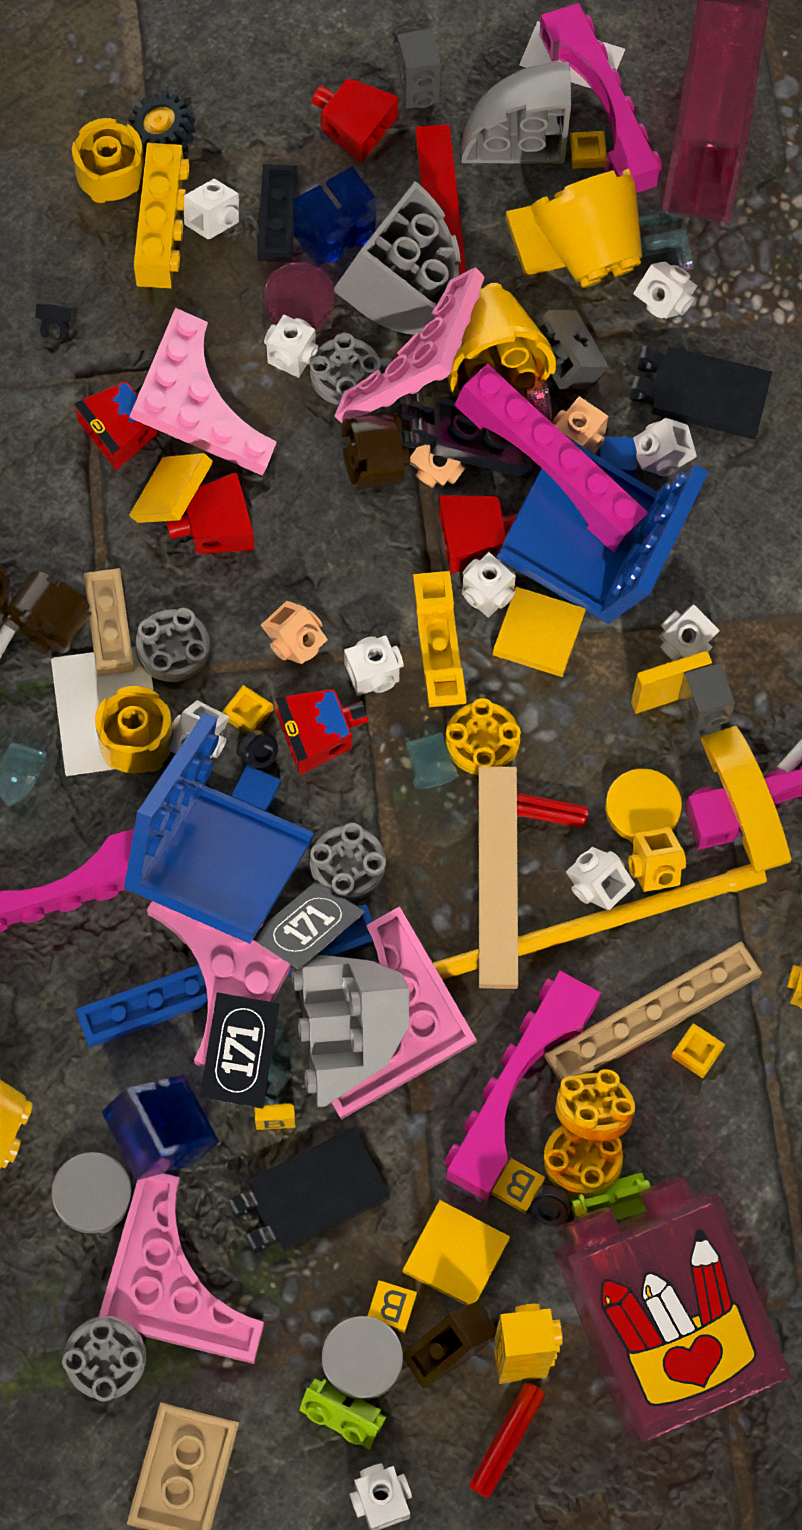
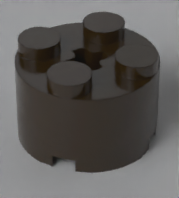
[341,411,410,490]
[2,571,92,654]

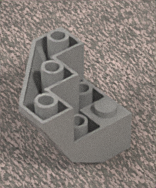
[291,954,410,1107]

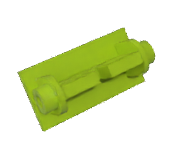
[568,1173,654,1232]
[299,1378,387,1450]

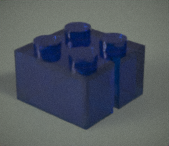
[293,166,376,267]
[102,1074,219,1180]

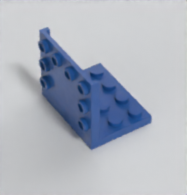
[496,437,708,624]
[124,713,314,944]

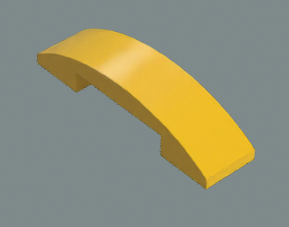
[413,571,466,707]
[701,726,791,874]

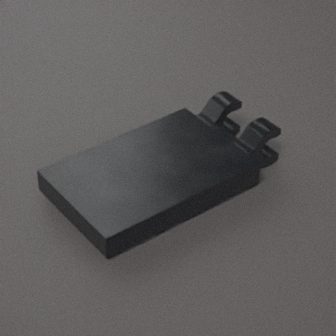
[629,345,772,439]
[399,390,534,479]
[229,1127,390,1255]

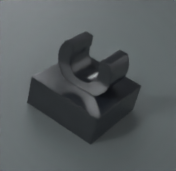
[35,303,78,339]

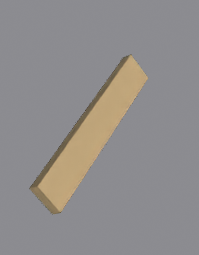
[478,766,518,989]
[544,941,762,1083]

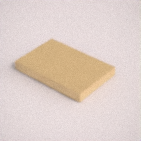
[127,1402,239,1530]

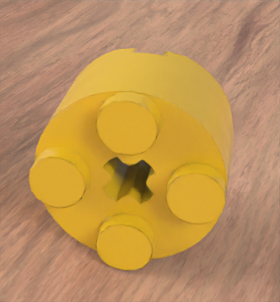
[72,118,145,203]
[95,686,173,774]

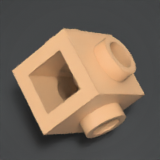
[552,396,608,454]
[410,445,466,488]
[261,601,328,664]

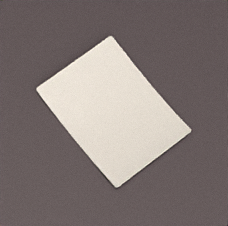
[51,646,153,776]

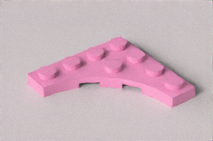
[335,267,485,423]
[129,308,277,476]
[147,901,292,1068]
[331,906,477,1120]
[99,1168,264,1364]

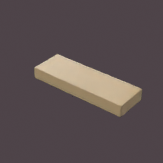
[84,568,134,676]

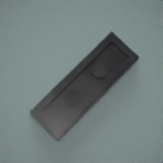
[257,164,298,262]

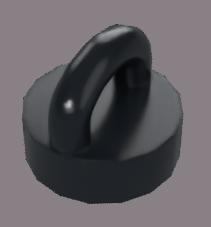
[236,730,278,769]
[530,1183,572,1226]

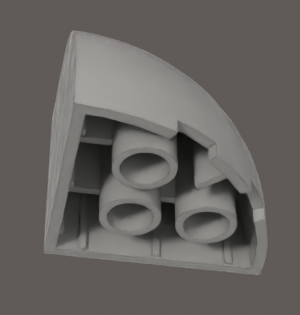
[461,61,571,164]
[333,181,461,335]

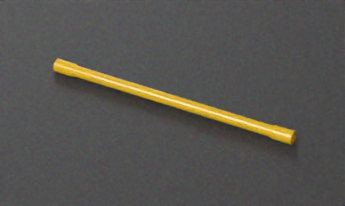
[433,864,767,980]

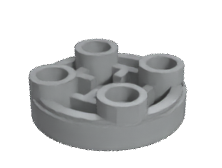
[310,333,381,405]
[136,608,210,682]
[310,823,386,901]
[52,1152,132,1233]
[62,1316,146,1401]
[322,1316,403,1401]

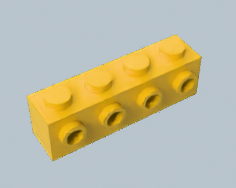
[134,143,189,289]
[493,1304,563,1384]

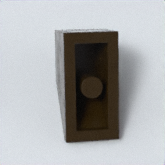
[403,1301,497,1389]

